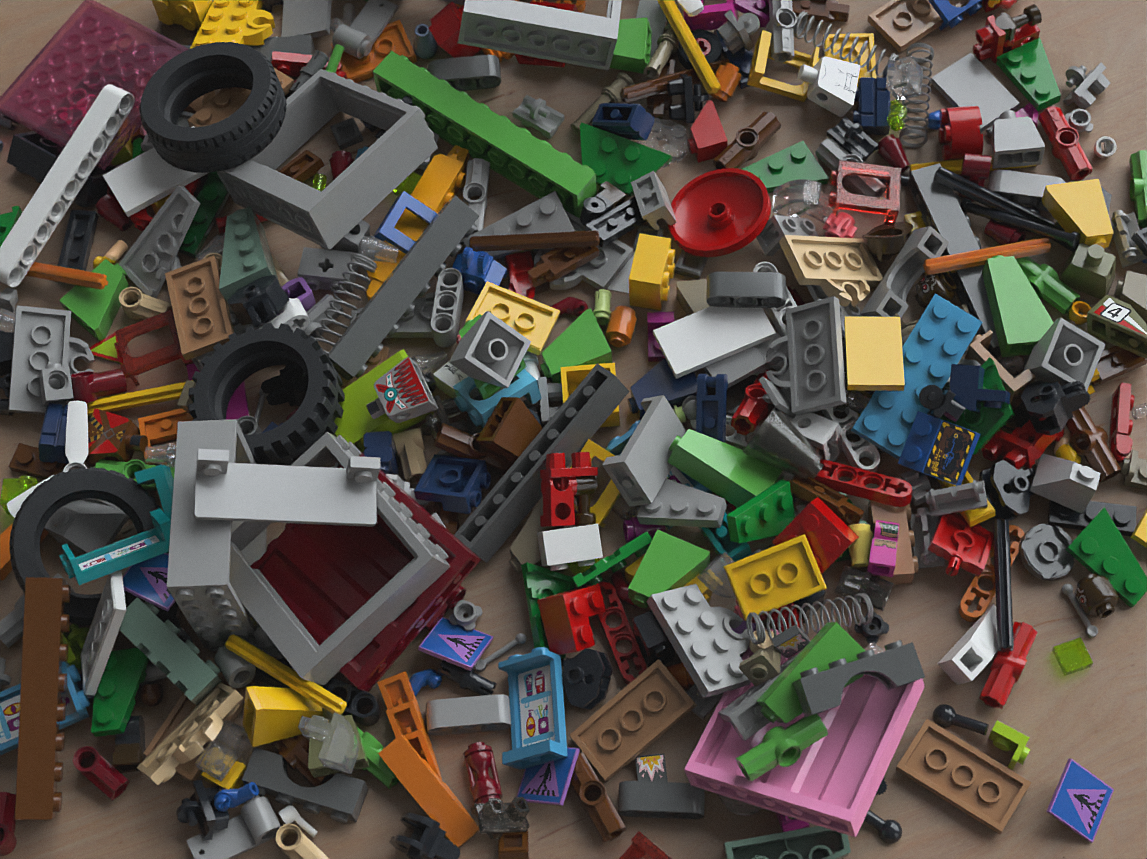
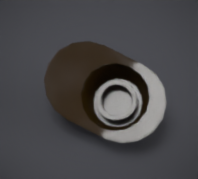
[862,222,913,262]

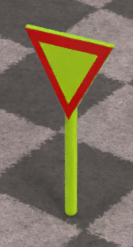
[89,330,124,365]

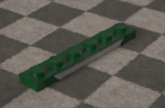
[178,172,230,259]

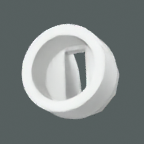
[1094,136,1116,158]

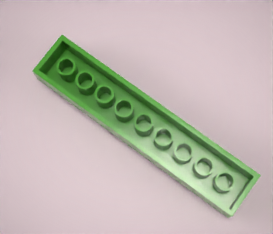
[373,51,597,218]

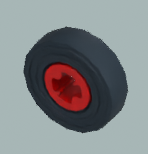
[677,29,722,69]

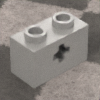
[298,247,358,293]

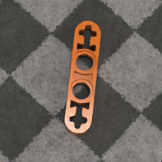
[959,525,1025,622]

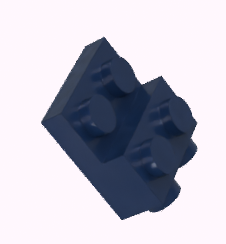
[414,454,491,514]

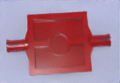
[927,513,994,577]

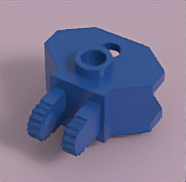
[452,247,508,295]

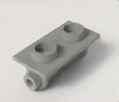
[1110,210,1147,268]
[925,480,988,517]
[910,507,945,568]

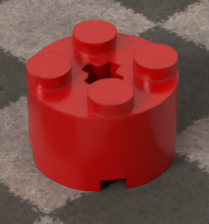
[938,106,983,161]

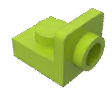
[988,720,1030,770]

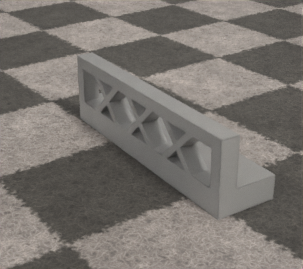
[718,649,803,741]

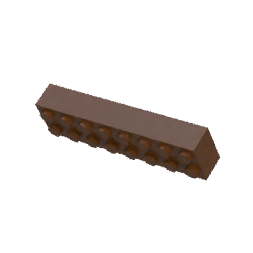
[15,577,71,819]

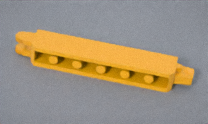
[366,145,470,302]

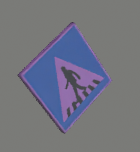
[123,553,175,612]
[418,617,493,671]
[516,747,580,806]
[1046,759,1114,842]

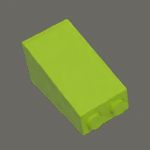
[334,349,434,453]

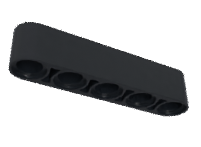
[255,658,381,726]

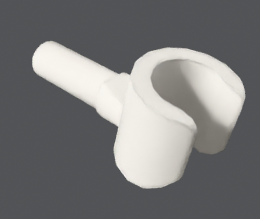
[279,805,318,837]

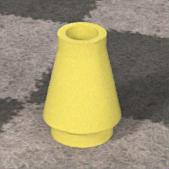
[848,524,873,567]

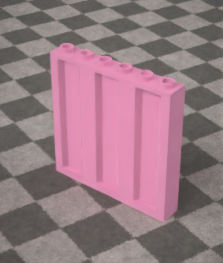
[684,628,925,837]

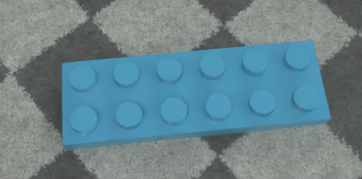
[851,293,983,460]

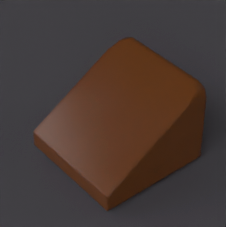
[498,830,529,859]

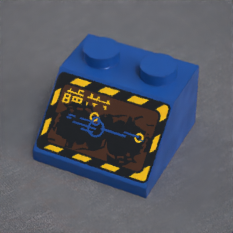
[898,411,980,486]

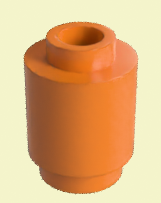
[709,62,742,102]
[605,306,637,347]

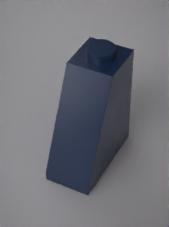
[627,358,697,420]

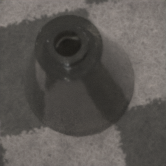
[743,407,824,480]

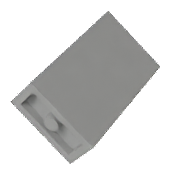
[602,395,687,507]

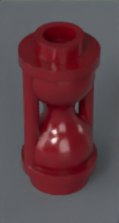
[463,742,503,811]

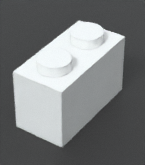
[537,524,603,571]

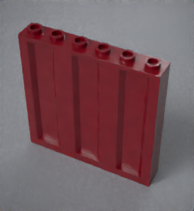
[250,453,481,692]

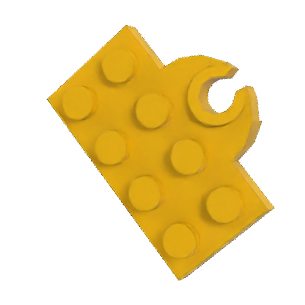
[190,0,275,49]

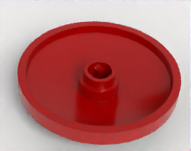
[668,168,771,257]

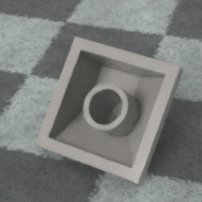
[449,311,531,389]
[1024,317,1105,391]
[1029,454,1101,514]
[44,499,129,554]

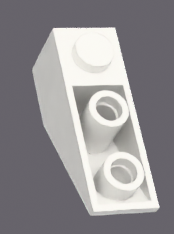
[937,604,998,685]

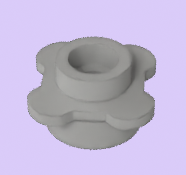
[1065,109,1093,133]
[449,600,482,631]

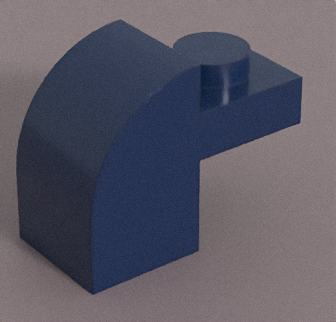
[950,364,1011,413]

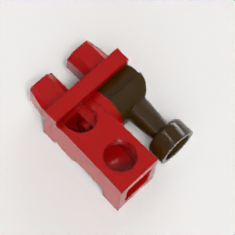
[973,4,1042,63]
[982,402,1065,469]
[540,452,598,527]

